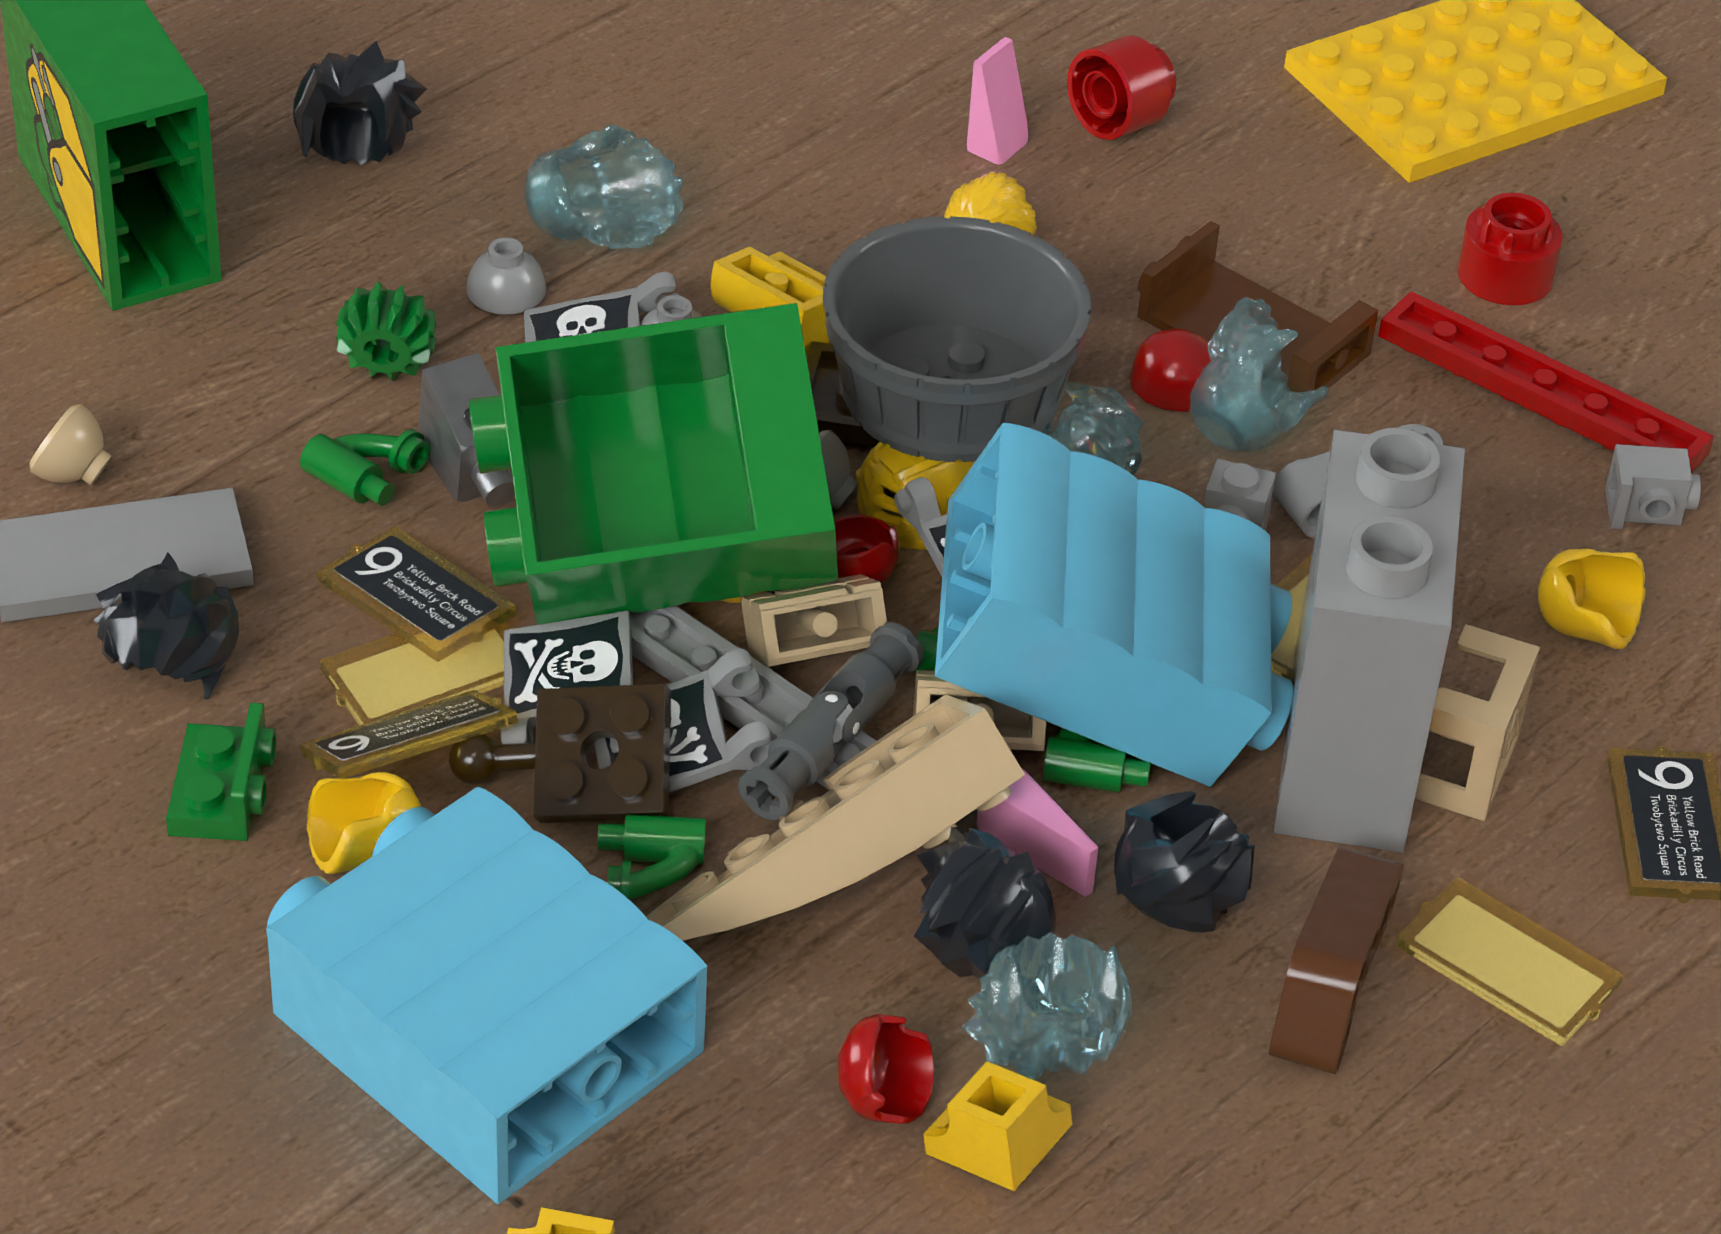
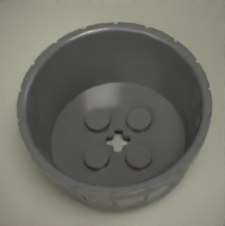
[823,216,1091,462]

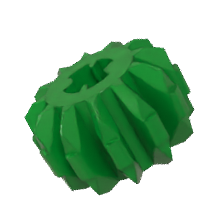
[336,281,437,382]

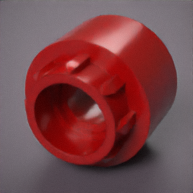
[1067,35,1176,140]
[1457,192,1563,305]

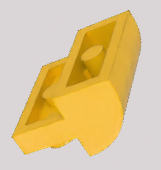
[710,246,830,355]

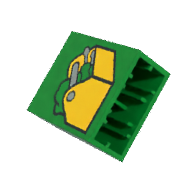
[0,0,222,311]

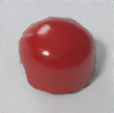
[1129,328,1222,412]
[834,514,900,585]
[837,1014,935,1124]

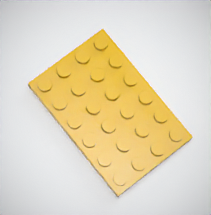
[1284,0,1667,183]

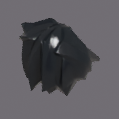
[293,41,427,165]
[93,552,239,700]
[1114,791,1255,932]
[914,827,1056,981]

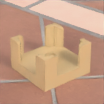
[1415,624,1540,821]

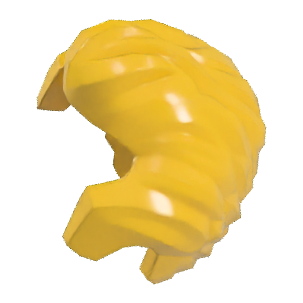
[944,171,1037,236]

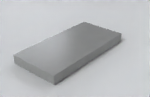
[0,488,254,623]

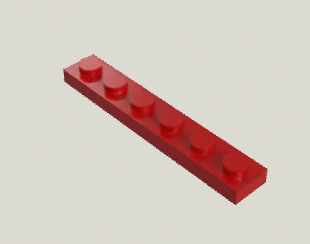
[1378,291,1714,473]

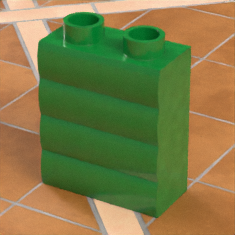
[469,303,838,625]

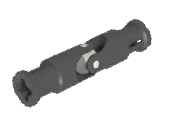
[738,622,924,821]

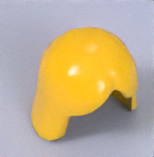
[1538,549,1646,649]
[306,772,421,875]

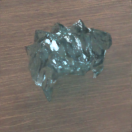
[1048,381,1143,475]
[961,932,1132,1081]

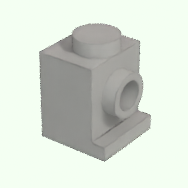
[1605,444,1701,529]
[1203,458,1276,531]

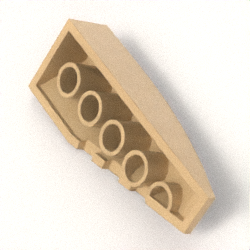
[646,695,1025,941]

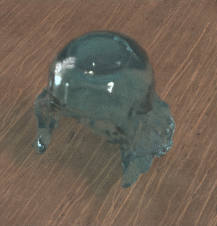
[524,124,684,249]
[1190,297,1329,453]

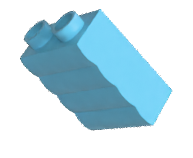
[935,423,1294,787]
[266,787,707,1205]

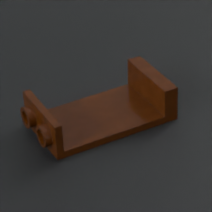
[1137,221,1378,409]

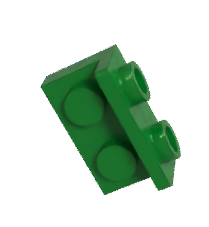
[166,702,277,841]

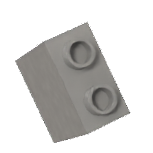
[1273,428,1465,853]

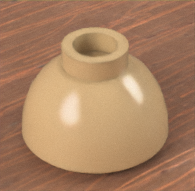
[29,404,113,485]

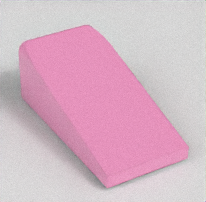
[967,37,1028,165]
[976,769,1098,897]

